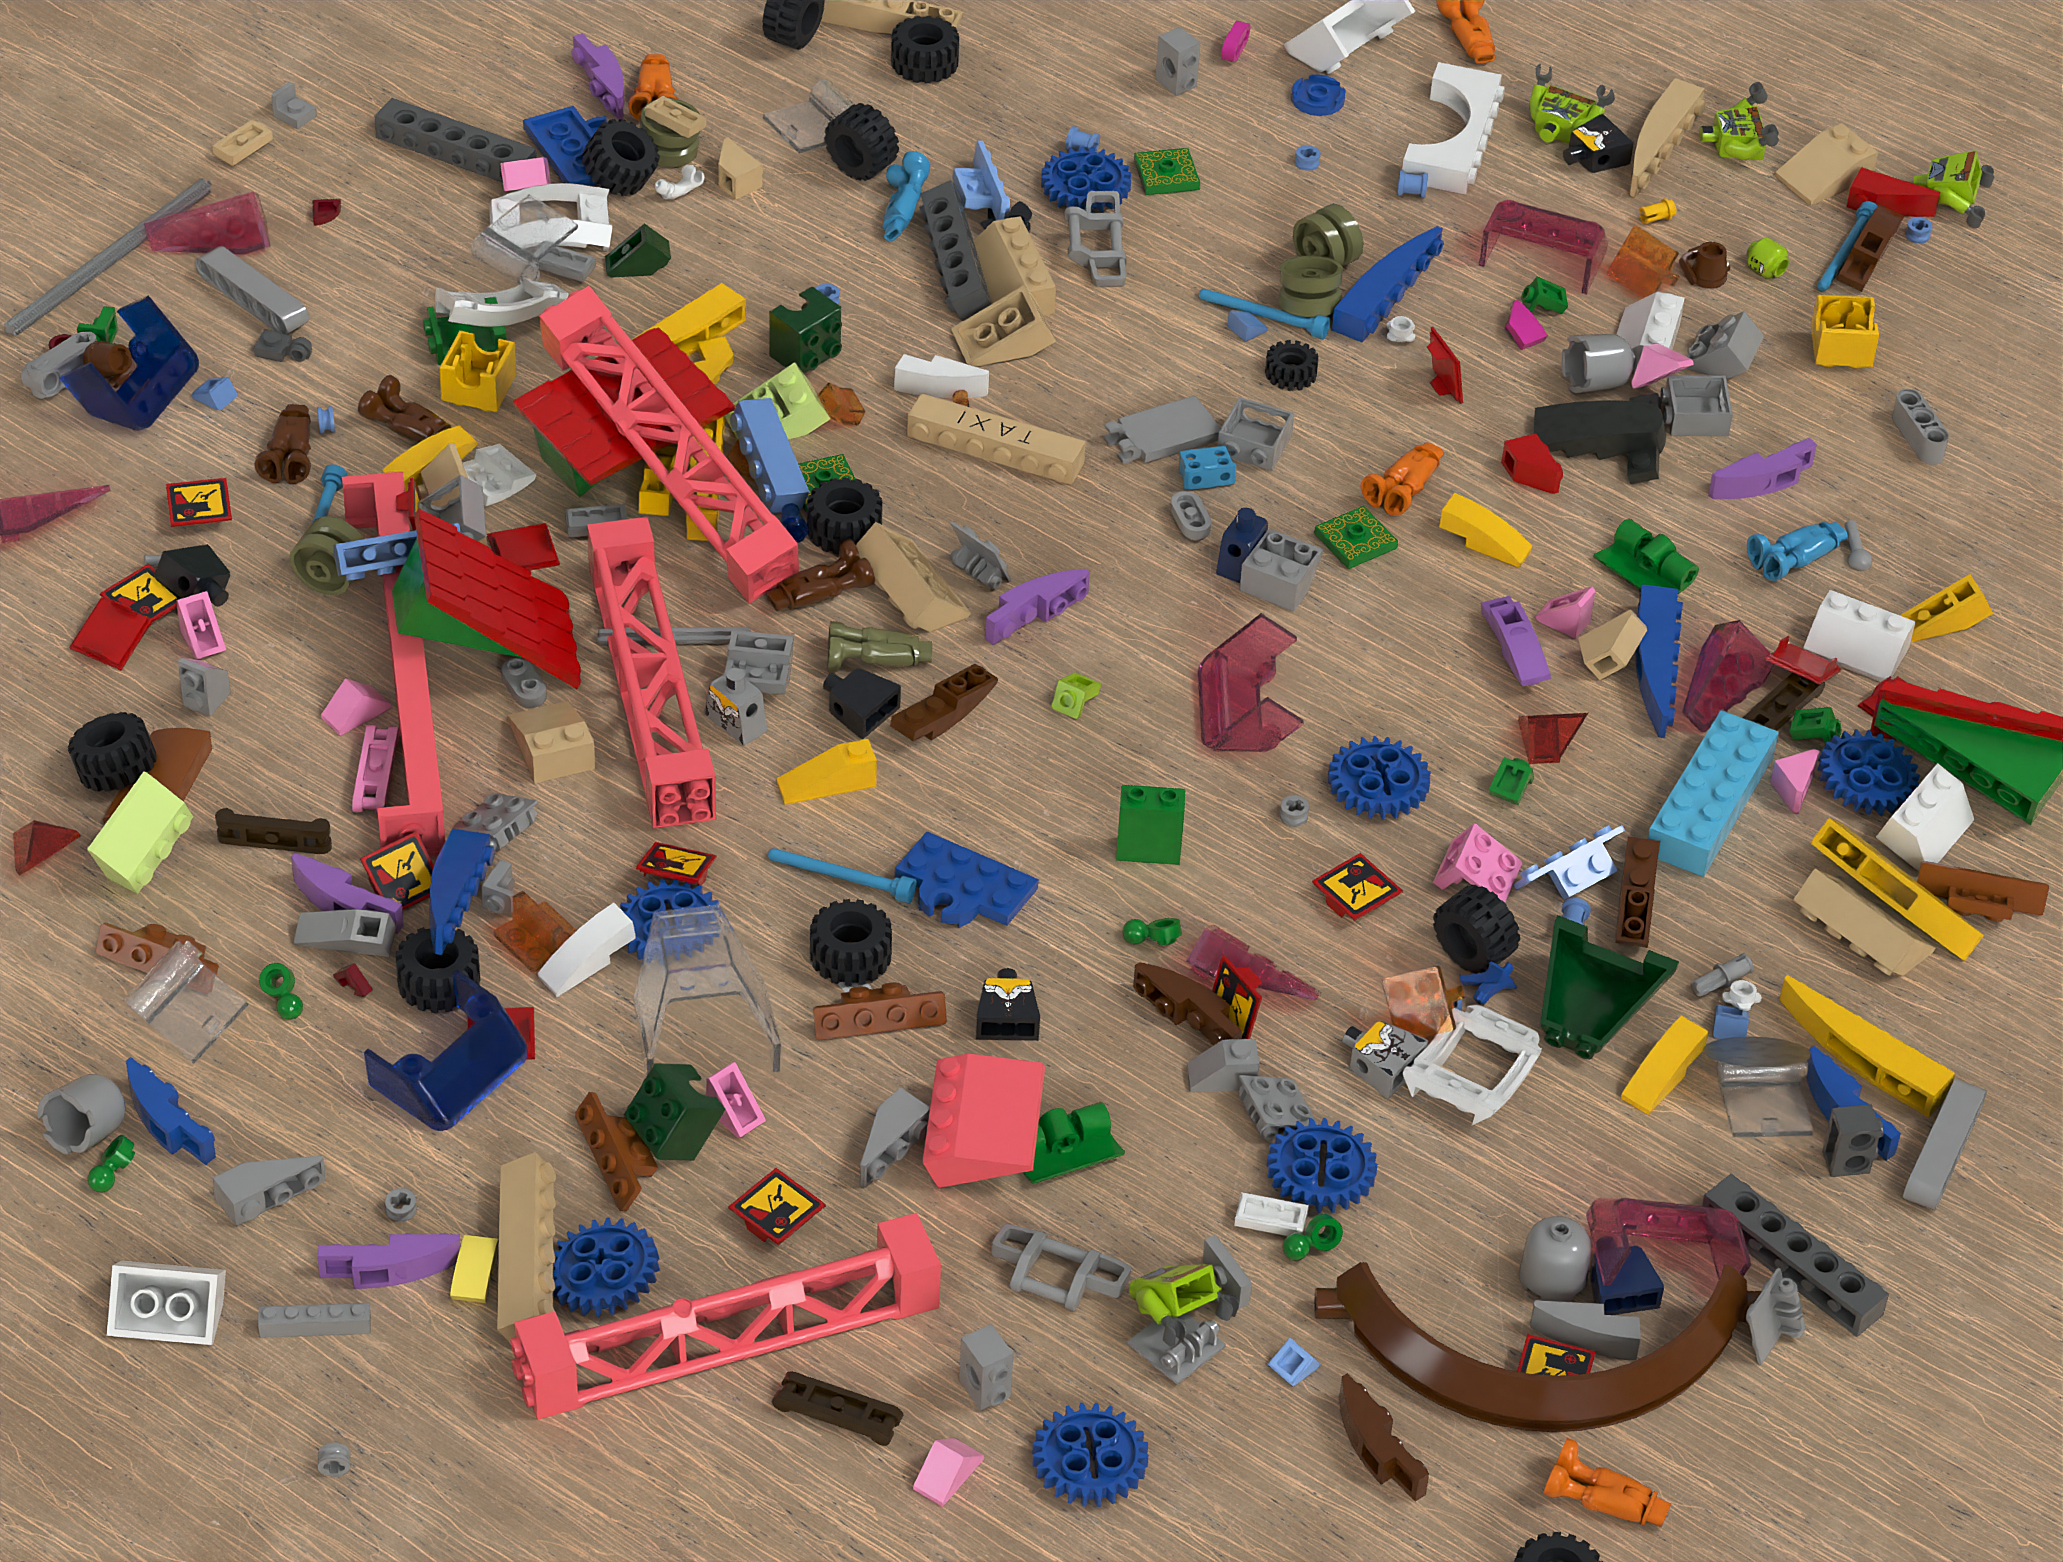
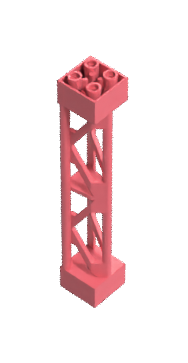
[587,517,716,828]

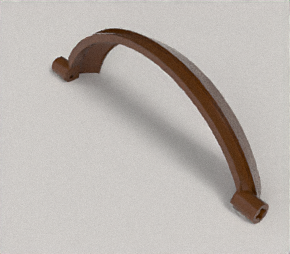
[1314,1262,1762,1432]

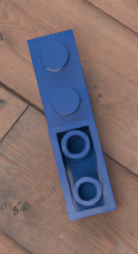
[1805,1046,1901,1161]
[126,1057,216,1165]

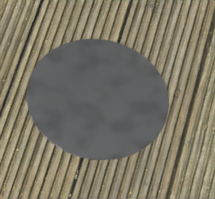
[1703,1036,1810,1068]

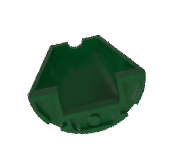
[1540,915,1679,1060]

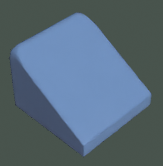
[1227,311,1268,342]
[191,377,237,410]
[1713,1005,1749,1039]

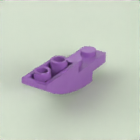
[571,33,625,120]
[1708,438,1817,499]
[985,569,1090,645]
[1481,596,1551,686]
[291,853,404,934]
[318,1233,461,1289]

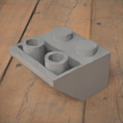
[1686,311,1764,380]
[1240,528,1323,612]

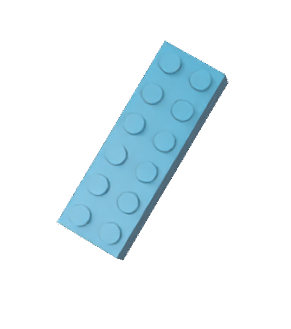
[1648,710,1779,877]

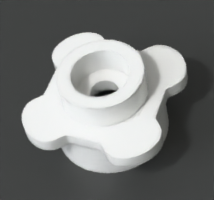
[1387,316,1415,342]
[1722,980,1762,1011]

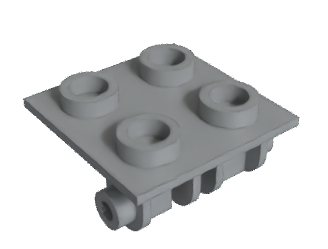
[950,521,1011,589]
[452,793,538,852]
[1238,1075,1318,1141]
[1746,1268,1806,1365]
[1127,1313,1226,1385]

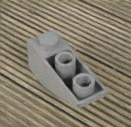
[293,909,396,957]
[860,1087,930,1188]
[213,1155,326,1226]

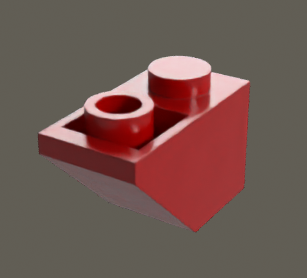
[1501,433,1563,494]

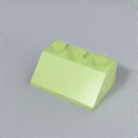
[87,772,194,894]

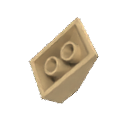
[1775,123,1878,206]
[951,285,1056,367]
[507,701,595,783]

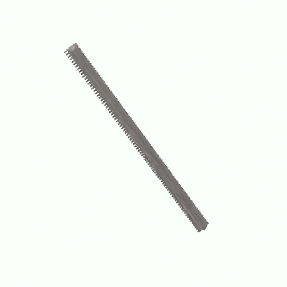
[4,178,212,337]

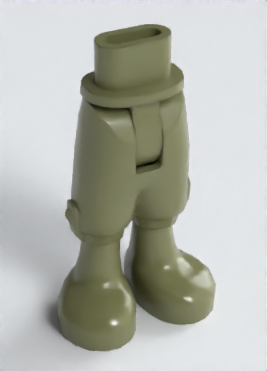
[827,621,932,673]

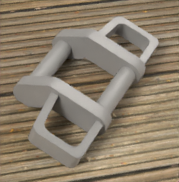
[1065,191,1127,287]
[991,1224,1132,1311]

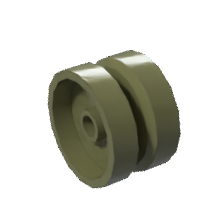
[639,98,700,168]
[1293,203,1364,266]
[1279,256,1343,317]
[290,516,365,595]

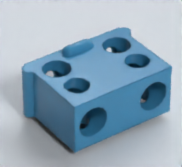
[1179,445,1236,490]

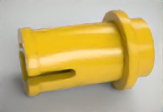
[1639,198,1676,224]

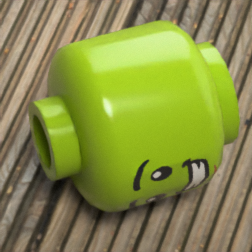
[1747,237,1789,279]

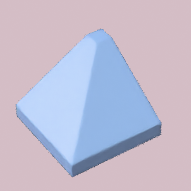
[1267,1338,1321,1387]

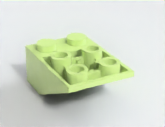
[725,363,831,443]

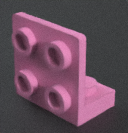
[1433,823,1522,902]

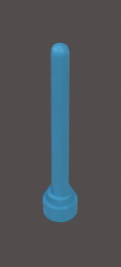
[1817,201,1878,291]
[1199,289,1330,340]
[312,464,347,523]
[768,848,917,904]

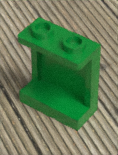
[423,297,507,365]
[1116,785,1186,865]

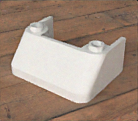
[1283,0,1415,74]

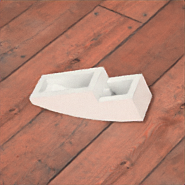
[894,354,989,399]
[537,903,636,997]

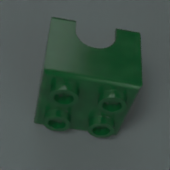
[769,286,842,374]
[623,1063,726,1161]

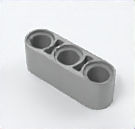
[1892,388,1949,465]

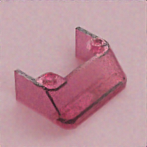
[1479,200,1608,295]
[1198,613,1304,752]
[1586,1197,1751,1286]

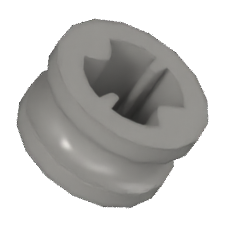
[1280,795,1309,827]
[385,1188,417,1222]
[318,1443,350,1477]

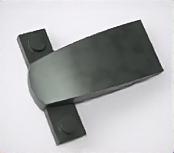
[1534,393,1666,484]

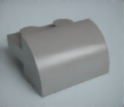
[724,630,794,695]

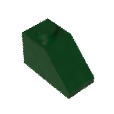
[605,223,671,278]

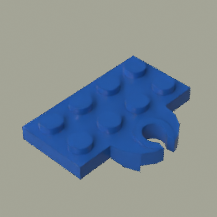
[523,106,608,186]
[894,831,1039,928]

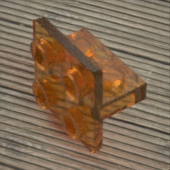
[1607,226,1680,298]
[494,891,577,972]
[1381,966,1465,1037]

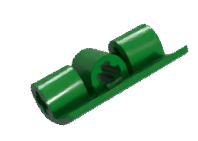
[1594,518,1699,594]
[1023,1102,1125,1184]

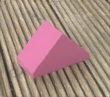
[500,157,551,191]
[1631,343,1694,389]
[1535,586,1595,639]
[176,591,226,660]
[321,678,391,736]
[1770,749,1819,814]
[706,1062,766,1138]
[913,1438,984,1507]

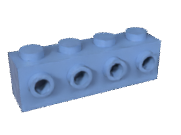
[730,398,809,513]
[333,523,461,581]

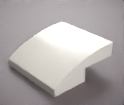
[462,444,536,506]

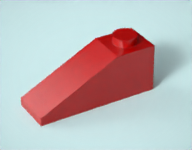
[1847,167,1941,217]

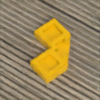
[694,336,734,385]

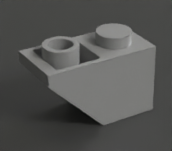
[178,658,230,717]

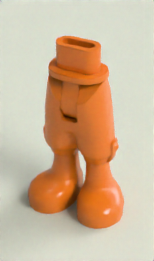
[1436,0,1496,64]
[628,54,679,121]
[1360,442,1444,515]
[1543,1438,1671,1527]

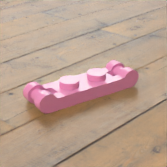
[352,725,399,813]

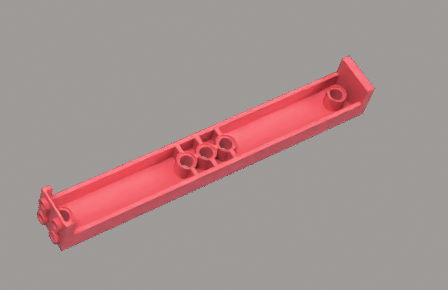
[342,472,445,857]

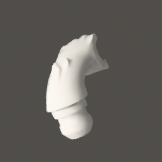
[655,165,705,199]

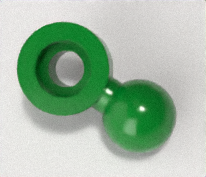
[1122,918,1182,945]
[259,963,303,1020]
[87,1134,135,1193]
[1282,1214,1343,1261]

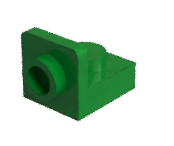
[1521,276,1568,314]
[77,306,118,343]
[1789,707,1842,745]
[1489,757,1534,805]

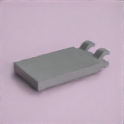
[1103,396,1221,464]

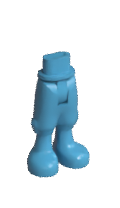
[882,151,930,241]
[1747,522,1848,581]

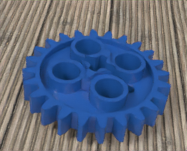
[1041,146,1131,213]
[1817,729,1920,816]
[1328,736,1431,820]
[620,879,723,967]
[1267,1118,1378,1213]
[553,1218,660,1317]
[1032,1403,1149,1507]

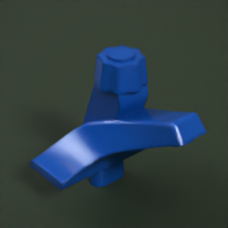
[1460,961,1517,1005]

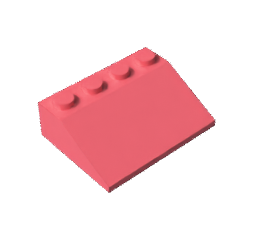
[923,1054,1045,1188]

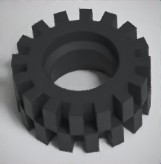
[1265,340,1319,391]

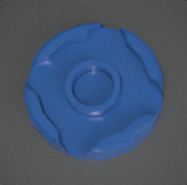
[1291,74,1346,116]

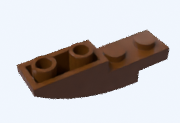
[1837,204,1905,292]
[890,664,998,741]
[1615,836,1660,948]
[1133,962,1242,1046]
[1339,1373,1429,1502]

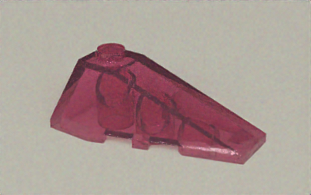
[144,191,271,255]
[0,485,111,543]
[1682,620,1775,733]
[1186,924,1322,1001]

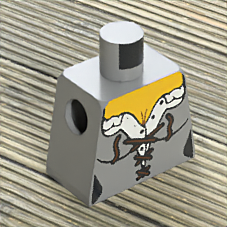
[705,668,767,746]
[1342,1021,1428,1099]

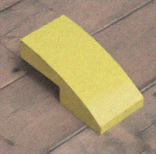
[450,1235,499,1303]

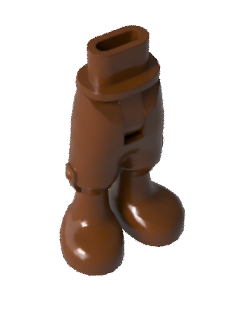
[358,375,451,443]
[254,404,311,484]
[766,539,875,611]

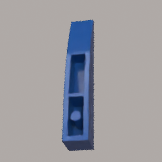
[1332,226,1444,342]
[1635,584,1683,738]
[429,829,495,955]

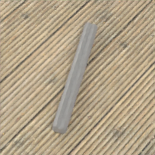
[598,627,751,645]

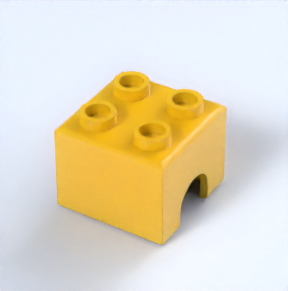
[1810,295,1879,368]
[439,331,516,412]

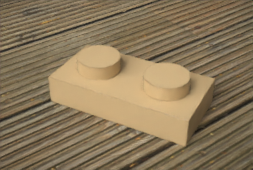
[645,96,707,138]
[212,120,273,166]

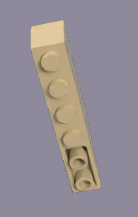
[821,0,963,34]
[1630,78,1706,198]

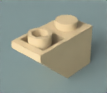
[718,137,763,200]
[1578,609,1647,680]

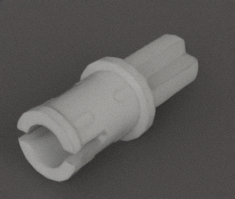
[1691,953,1754,997]

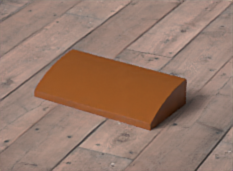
[103,728,212,823]

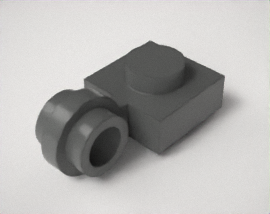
[254,329,312,362]

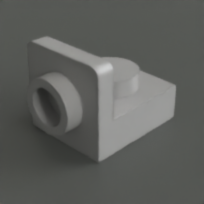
[271,82,317,129]
[482,860,515,917]

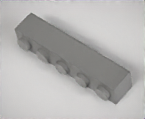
[258,1303,371,1338]

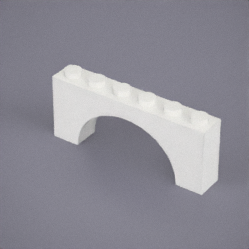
[1402,62,1505,195]

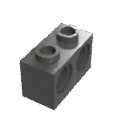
[1822,1104,1883,1177]

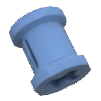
[1065,126,1100,152]
[1397,170,1428,198]
[1562,898,1591,925]

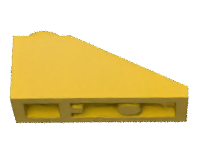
[1900,574,1993,643]
[776,739,877,805]

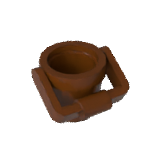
[1679,242,1730,288]
[82,341,136,393]

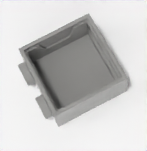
[1660,375,1733,436]
[1217,397,1294,471]
[418,475,486,541]

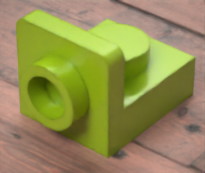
[1051,672,1102,719]

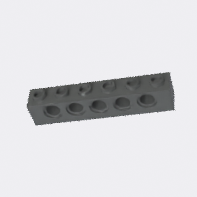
[374,98,537,183]
[919,180,992,321]
[1700,1174,1889,1337]

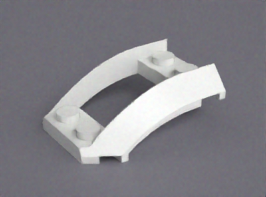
[489,183,613,256]
[435,278,568,327]
[1403,1005,1542,1125]

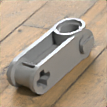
[21,332,97,399]

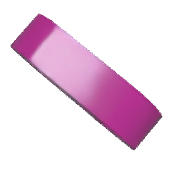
[1221,21,1251,62]

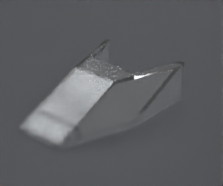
[634,905,781,1078]

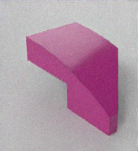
[1505,300,1548,350]

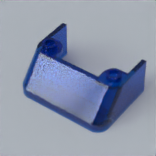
[59,295,199,431]
[364,970,528,1131]

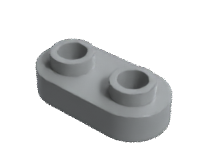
[1170,491,1211,540]
[501,658,547,708]

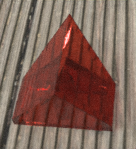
[1518,713,1588,764]
[13,820,81,876]

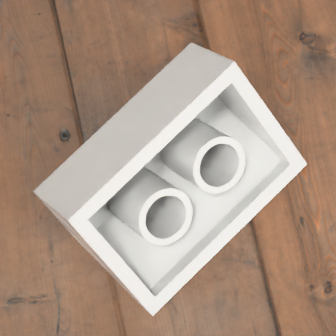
[1616,292,1685,371]
[1803,590,1915,682]
[1876,763,1974,871]
[107,1261,226,1345]

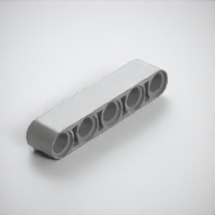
[195,246,309,334]
[1903,1078,1987,1210]

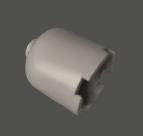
[1561,334,1636,393]
[37,1074,126,1154]
[1519,1216,1591,1302]

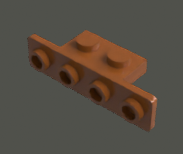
[1917,861,2049,922]
[95,923,219,995]
[813,982,947,1040]
[575,1092,658,1211]

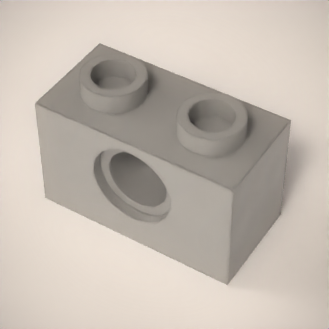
[1156,27,1200,96]
[959,1324,1013,1411]

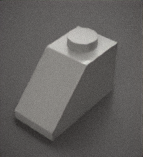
[1187,1039,1259,1092]

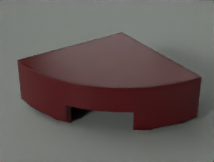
[312,199,341,226]
[333,963,373,997]

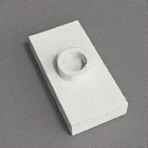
[1234,1192,1309,1236]

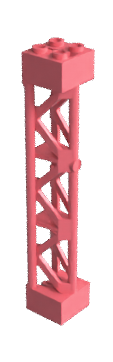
[539,286,799,604]
[510,1213,941,1420]

